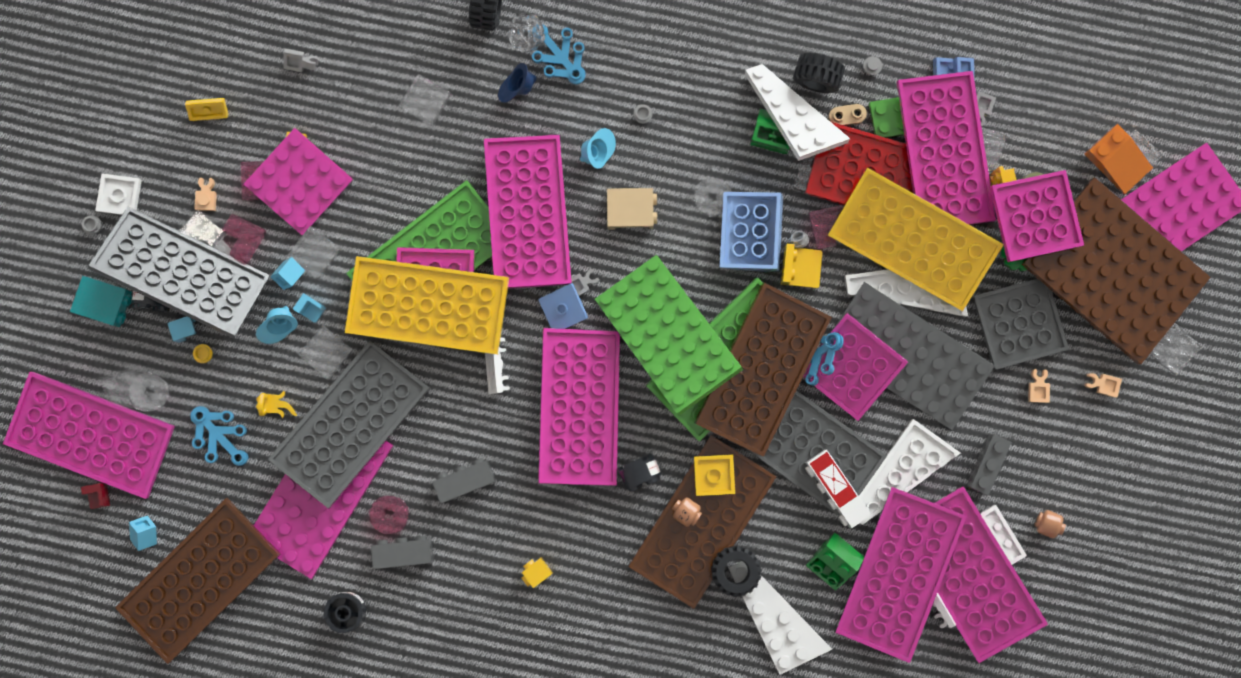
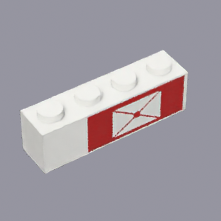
[805,449,871,528]

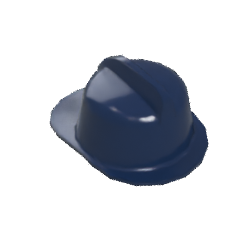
[498,63,537,103]

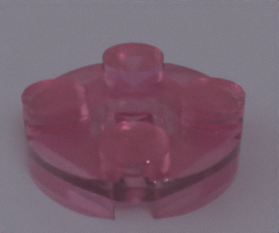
[369,496,409,534]

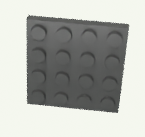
[972,279,1069,370]

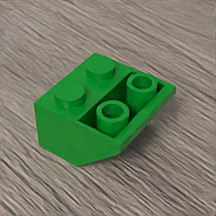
[750,109,790,155]
[806,532,864,591]

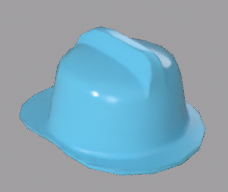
[580,128,616,169]
[256,306,298,344]

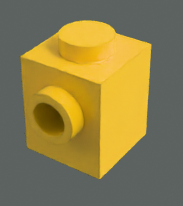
[521,557,553,588]

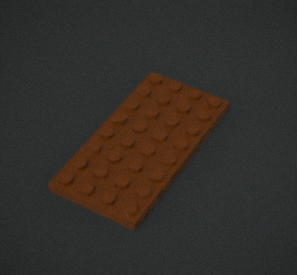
[694,283,832,457]
[628,435,776,609]
[115,498,281,664]

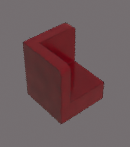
[81,483,111,509]

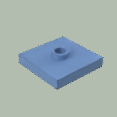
[538,283,588,329]

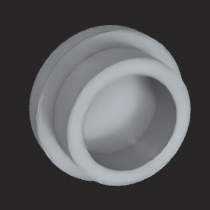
[863,56,882,76]
[634,105,652,124]
[82,215,102,235]
[790,231,809,248]

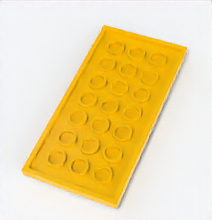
[828,168,1004,311]
[345,256,509,355]

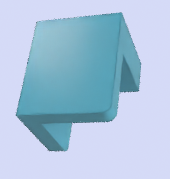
[270,257,305,290]
[293,293,326,323]
[167,316,196,343]
[129,516,157,551]

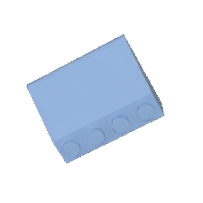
[720,192,783,272]

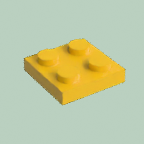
[694,455,735,496]

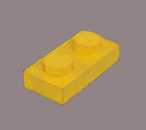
[185,98,228,121]

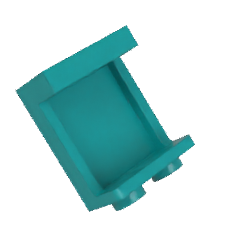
[70,276,132,327]

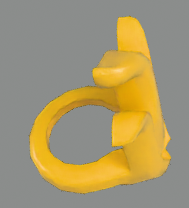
[256,391,297,418]

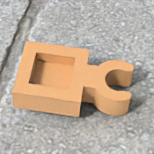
[195,178,217,211]
[1028,369,1050,403]
[1084,373,1122,398]

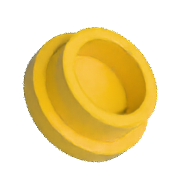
[193,344,213,363]

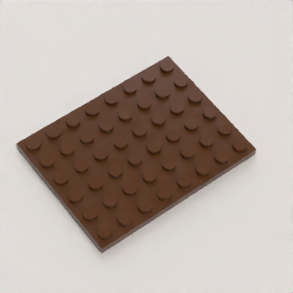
[1021,177,1211,365]

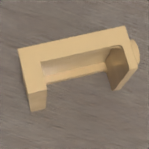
[607,188,657,230]

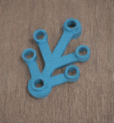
[532,24,586,84]
[805,332,844,386]
[191,406,248,466]

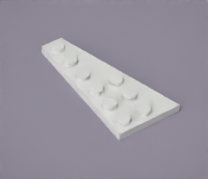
[745,64,850,161]
[844,269,968,317]
[859,419,960,525]
[728,561,832,675]

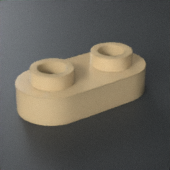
[828,104,867,126]

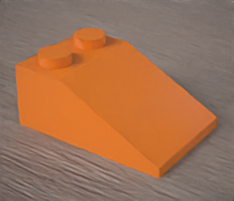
[1084,124,1153,195]

